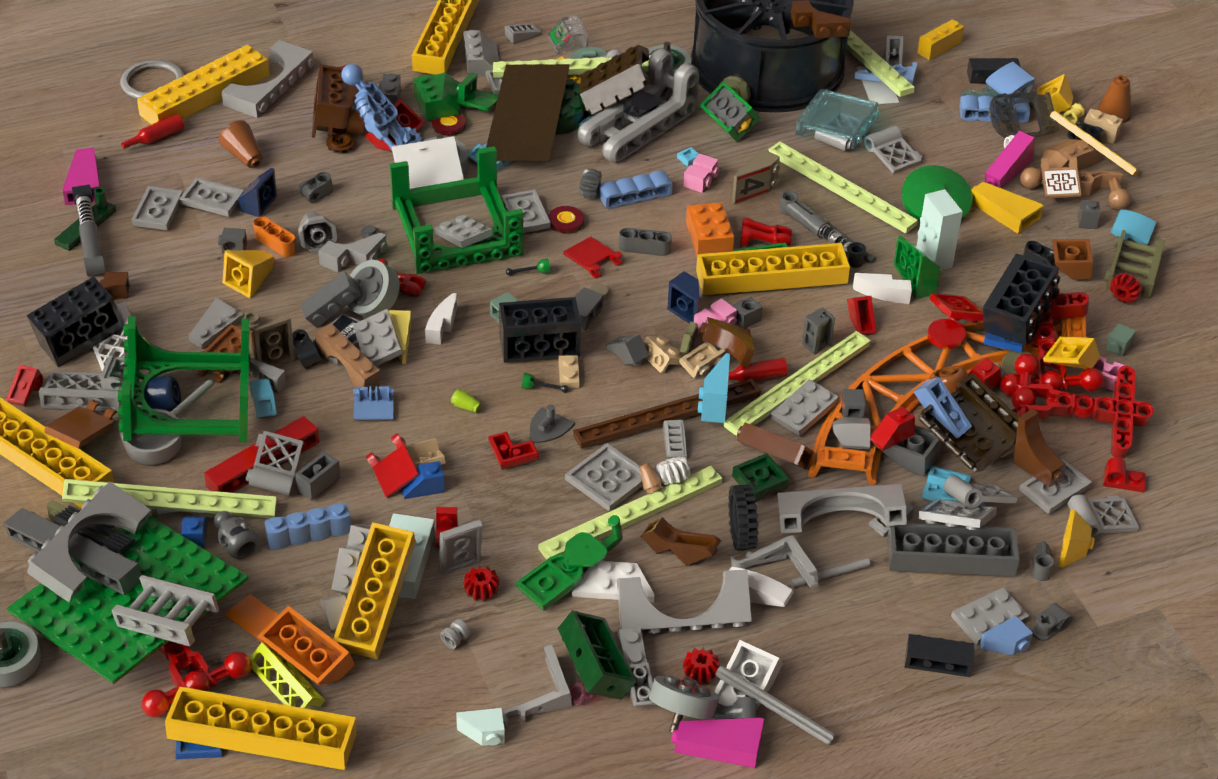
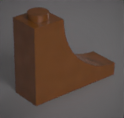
[699,317,755,368]
[1013,409,1065,487]

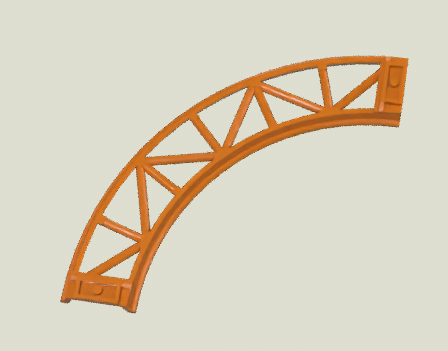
[808,315,1086,485]

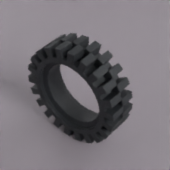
[728,484,758,550]

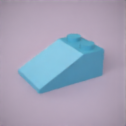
[698,353,730,423]

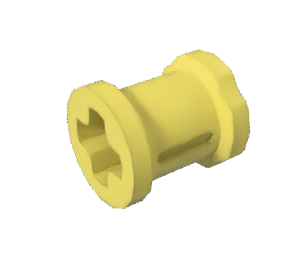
[1063,103,1085,124]

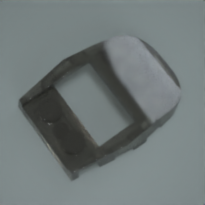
[989,90,1059,139]

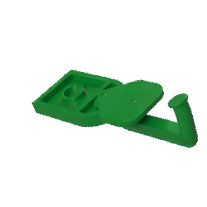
[516,515,623,611]

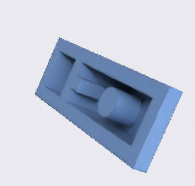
[913,377,972,438]

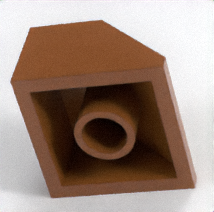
[1052,239,1093,280]

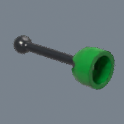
[506,258,551,276]
[521,373,569,393]

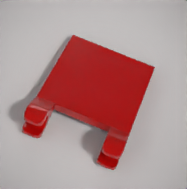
[563,236,623,278]
[366,433,420,498]

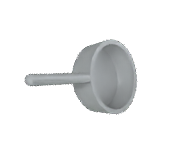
[120,380,214,465]

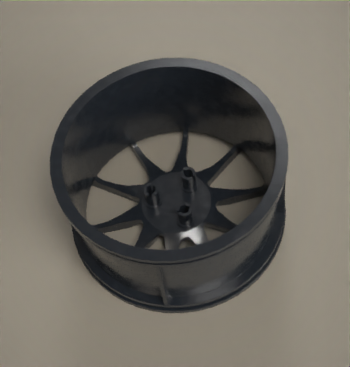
[691,0,854,113]

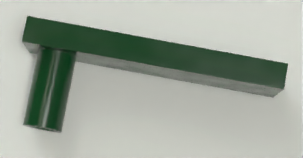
[54,187,116,251]

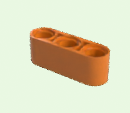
[253,217,296,257]

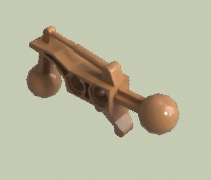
[1020,167,1131,211]

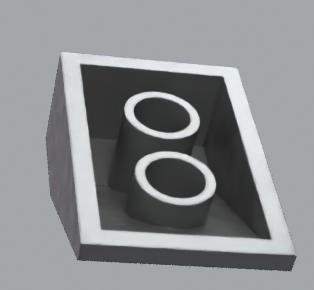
[870,425,943,476]

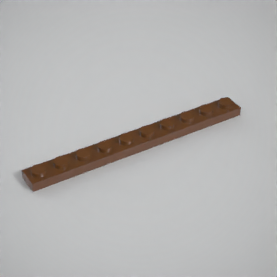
[573,378,761,449]

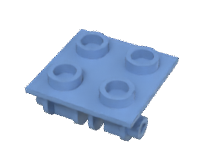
[353,386,394,420]

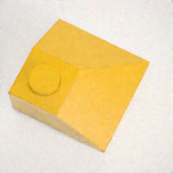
[1033,74,1074,113]
[1043,337,1100,369]
[1059,509,1095,568]

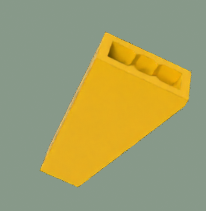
[971,182,1044,234]

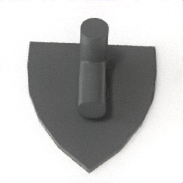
[530,405,575,443]

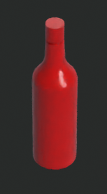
[121,114,185,149]
[728,357,788,382]

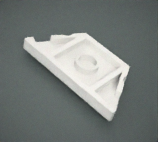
[572,561,655,602]

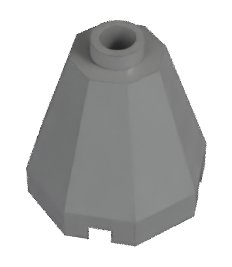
[298,211,337,254]

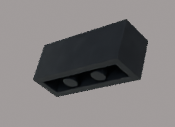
[967,58,1021,84]
[904,634,974,677]

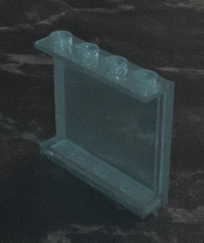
[795,89,880,149]

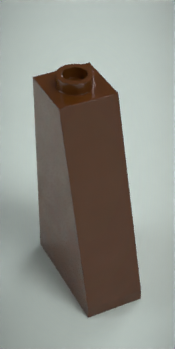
[737,422,814,470]

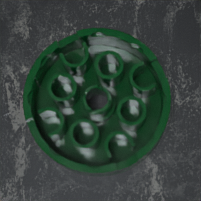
[555,79,588,135]

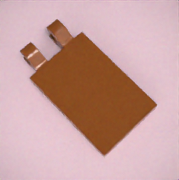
[196,324,252,383]
[44,400,117,449]

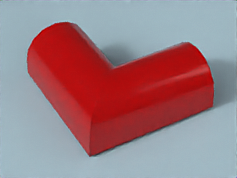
[488,432,539,470]

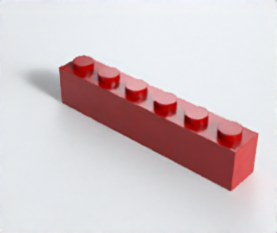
[204,416,320,493]

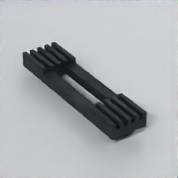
[55,505,135,555]

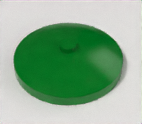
[901,165,973,222]

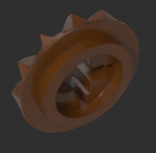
[326,133,354,153]

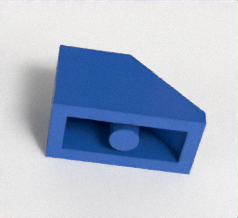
[402,461,445,499]
[181,516,209,549]

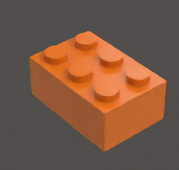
[686,202,734,255]

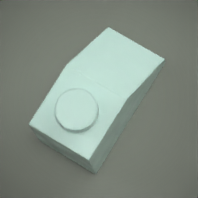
[456,708,505,746]

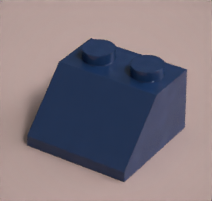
[238,168,277,217]
[667,271,700,324]

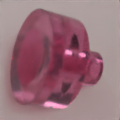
[570,682,593,705]

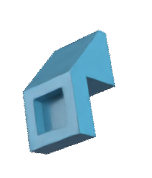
[249,379,277,418]

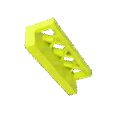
[250,642,325,709]

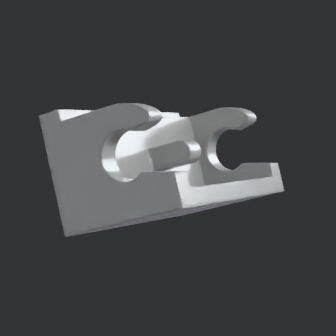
[100,355,126,391]

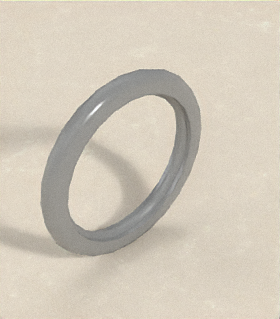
[120,60,184,99]

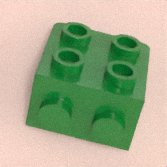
[456,73,498,111]

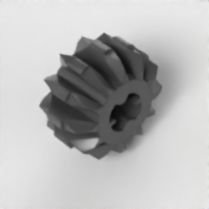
[579,168,602,199]

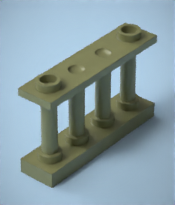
[1104,230,1165,299]

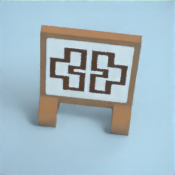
[1040,156,1081,199]

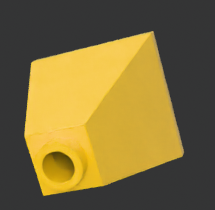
[222,250,275,298]

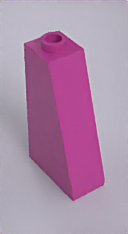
[985,131,1034,189]
[62,147,100,206]
[671,718,764,768]

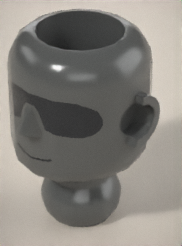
[214,511,258,559]

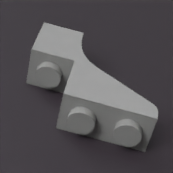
[318,233,388,272]
[331,524,371,593]

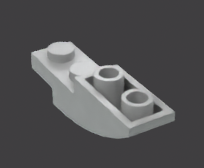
[618,627,656,708]

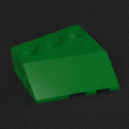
[413,73,461,121]
[893,236,940,299]

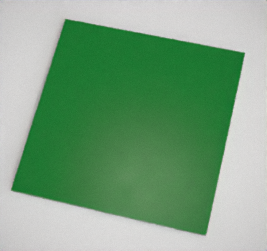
[6,516,249,684]

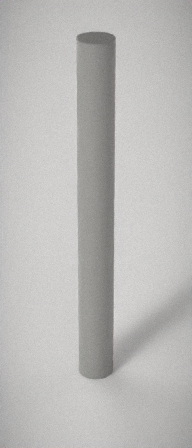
[791,558,870,588]

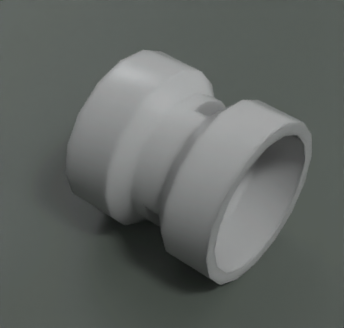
[440,619,471,649]

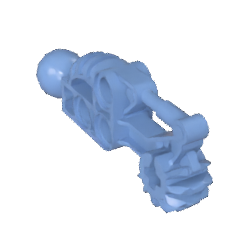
[341,63,424,151]

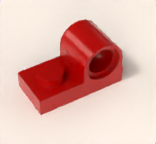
[6,364,43,407]
[1103,457,1146,493]
[436,507,458,548]

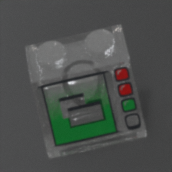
[547,15,588,54]

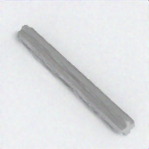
[716,666,835,745]

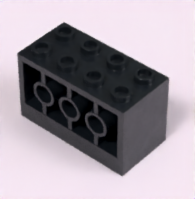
[983,253,1060,346]
[26,276,124,367]
[499,297,581,363]

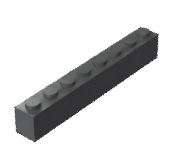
[4,508,142,595]

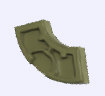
[680,322,699,354]

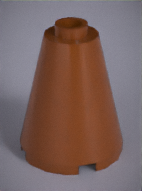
[1097,75,1131,123]
[218,120,263,168]

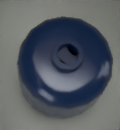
[144,375,181,412]

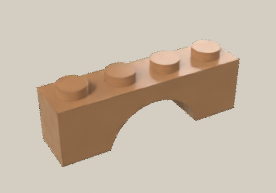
[315,323,380,391]

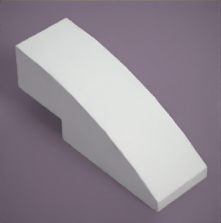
[853,273,912,304]
[425,293,457,345]
[722,567,794,607]

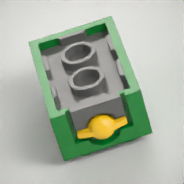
[699,81,761,142]

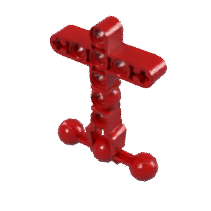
[1000,292,1104,397]
[1011,353,1154,459]
[141,641,252,718]

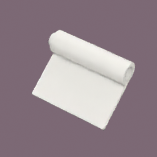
[392,137,464,189]

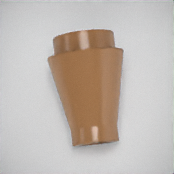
[639,462,663,494]

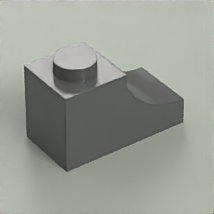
[605,335,649,366]

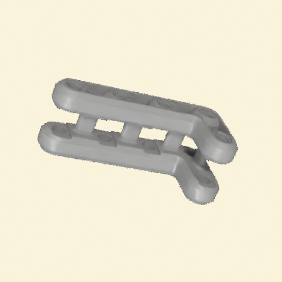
[577,48,699,163]

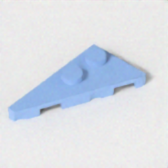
[855,62,918,85]

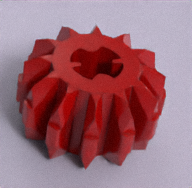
[1109,272,1142,304]
[463,565,500,602]
[683,647,720,685]

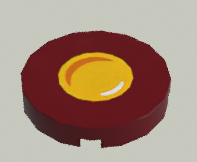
[432,113,466,136]
[548,206,584,234]

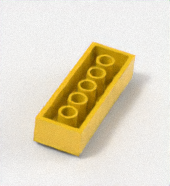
[333,522,416,660]

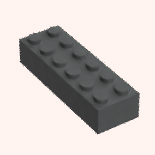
[887,523,1019,576]

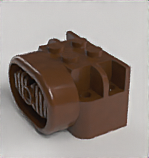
[312,64,369,138]

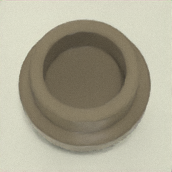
[243,311,262,329]

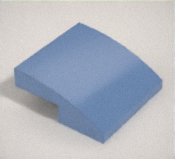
[986,62,1035,98]

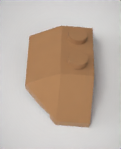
[1040,139,1104,174]

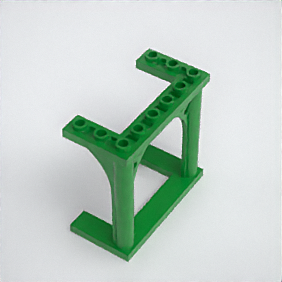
[389,146,523,274]
[118,316,249,442]

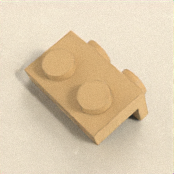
[643,336,683,373]
[679,342,726,378]
[406,438,446,467]

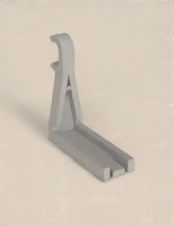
[731,535,818,589]
[502,645,572,727]

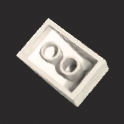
[715,640,783,709]

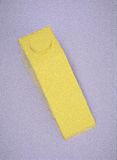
[388,310,411,364]

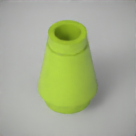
[451,389,482,413]

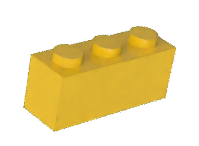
[917,19,965,60]

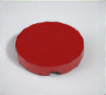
[927,319,966,349]

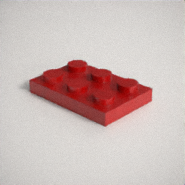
[930,293,983,323]

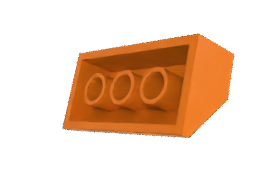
[257,605,355,686]

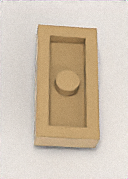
[558,355,579,388]

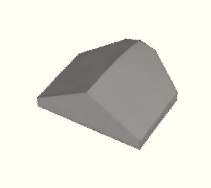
[833,417,870,450]

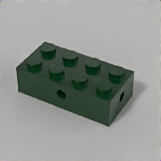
[557,610,636,700]

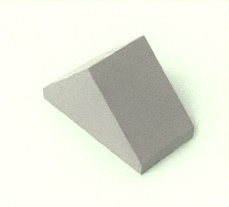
[884,35,903,66]
[320,594,346,633]

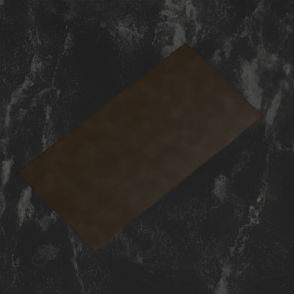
[486,64,570,161]

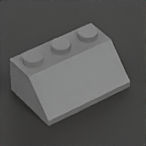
[463,30,499,76]

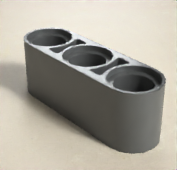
[619,228,672,256]

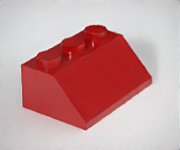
[364,98,425,151]

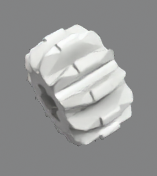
[656,456,691,485]

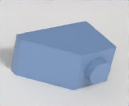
[980,616,1033,655]

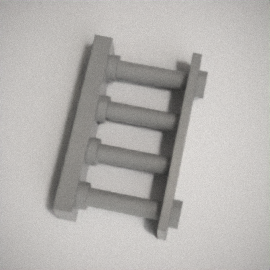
[112,575,219,646]

